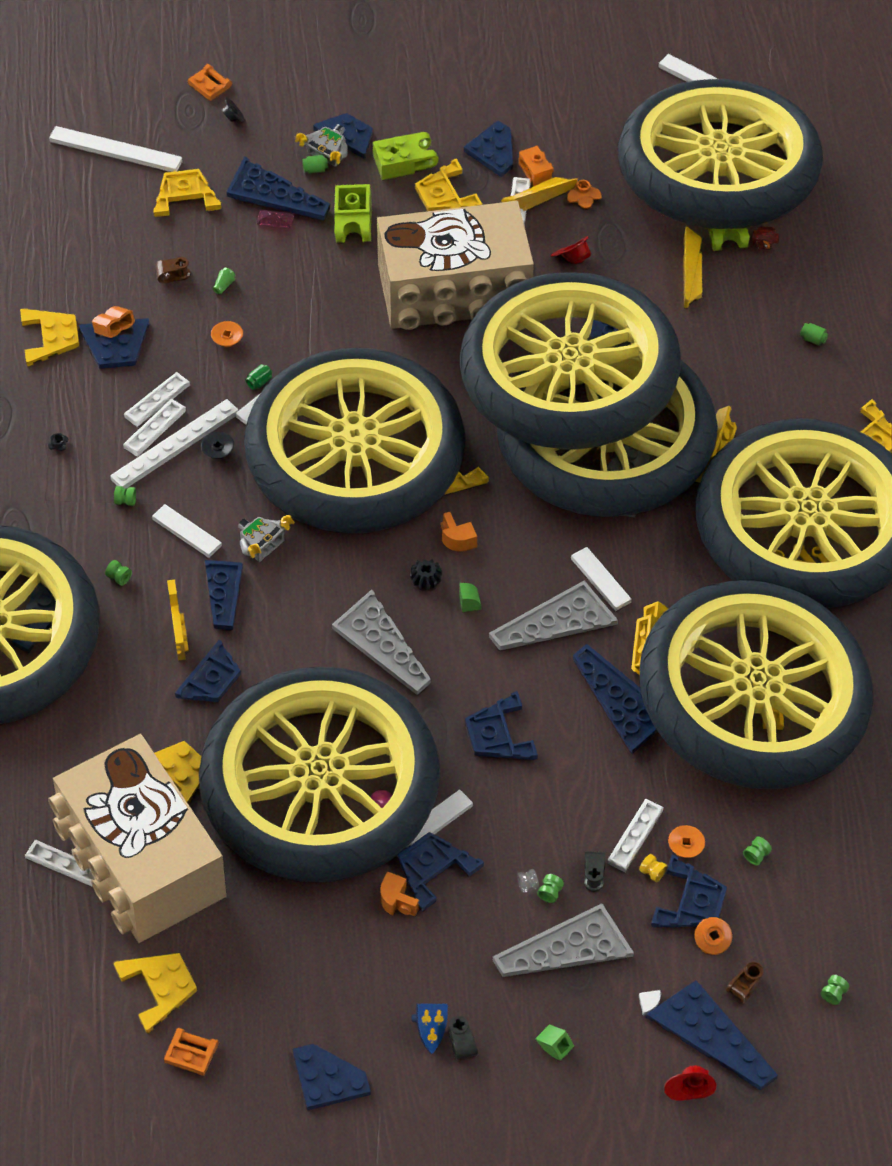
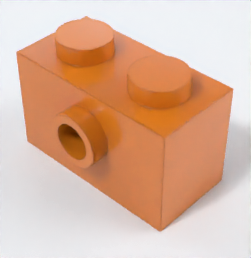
[519,146,554,186]

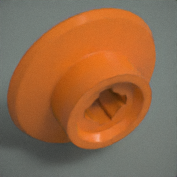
[211,321,243,347]
[668,825,705,858]
[695,917,732,955]

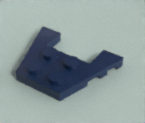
[79,318,149,369]
[465,691,538,760]
[398,832,484,912]
[651,854,727,927]

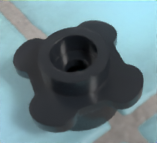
[48,433,69,451]

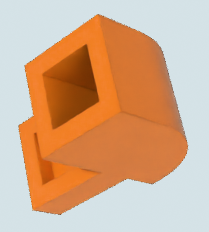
[441,512,477,551]
[381,872,419,916]

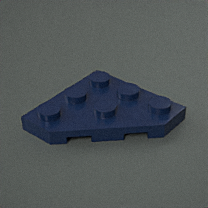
[464,120,513,177]
[292,1044,371,1111]

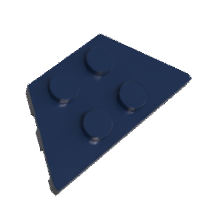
[313,113,373,159]
[175,640,241,702]

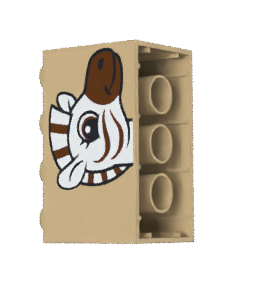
[377,201,534,330]
[48,734,226,943]

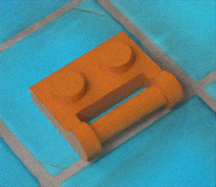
[188,64,232,101]
[164,1028,219,1076]

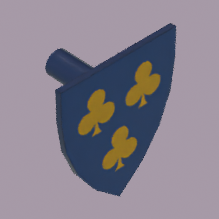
[411,1004,448,1054]

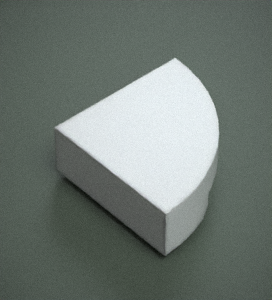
[639,990,660,1015]

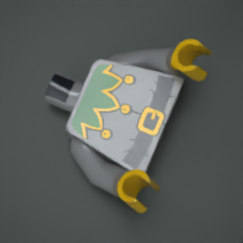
[295,124,347,166]
[238,515,294,562]

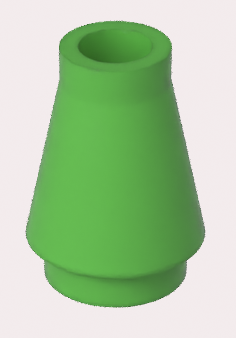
[213,268,236,295]

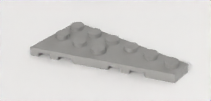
[489,580,618,651]
[332,590,431,695]
[493,903,634,977]

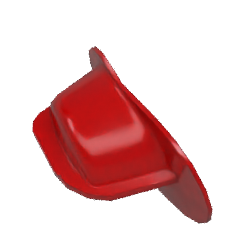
[551,236,591,264]
[664,1065,717,1101]

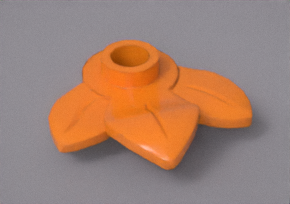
[567,180,602,209]

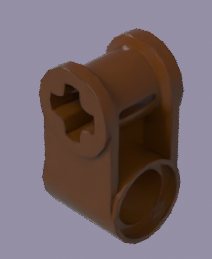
[155,257,191,284]
[726,962,763,1004]

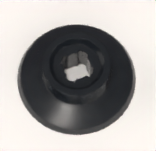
[222,97,245,122]
[201,432,234,459]

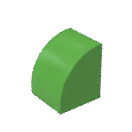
[459,583,481,612]
[536,1024,574,1061]

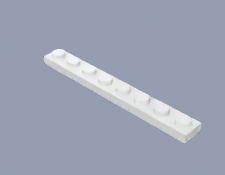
[110,399,238,488]

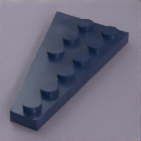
[227,156,330,221]
[573,644,658,754]
[646,980,778,1090]

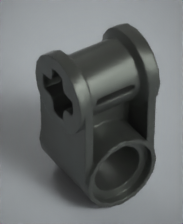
[584,851,606,892]
[449,1016,478,1060]

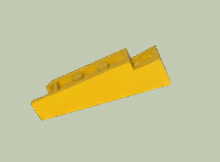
[501,177,578,211]
[684,226,702,308]
[695,406,737,483]
[631,601,669,675]

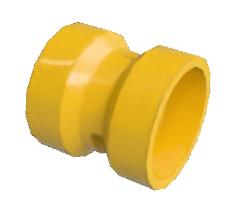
[639,854,668,882]

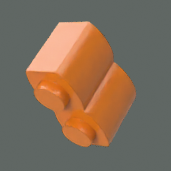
[92,306,135,337]

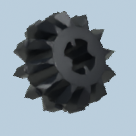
[410,558,443,590]

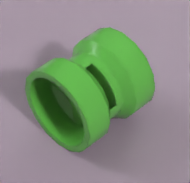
[114,486,136,506]
[105,560,132,586]
[743,837,772,866]
[537,874,564,903]
[821,975,849,1005]

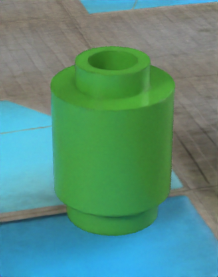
[302,155,328,174]
[800,323,828,346]

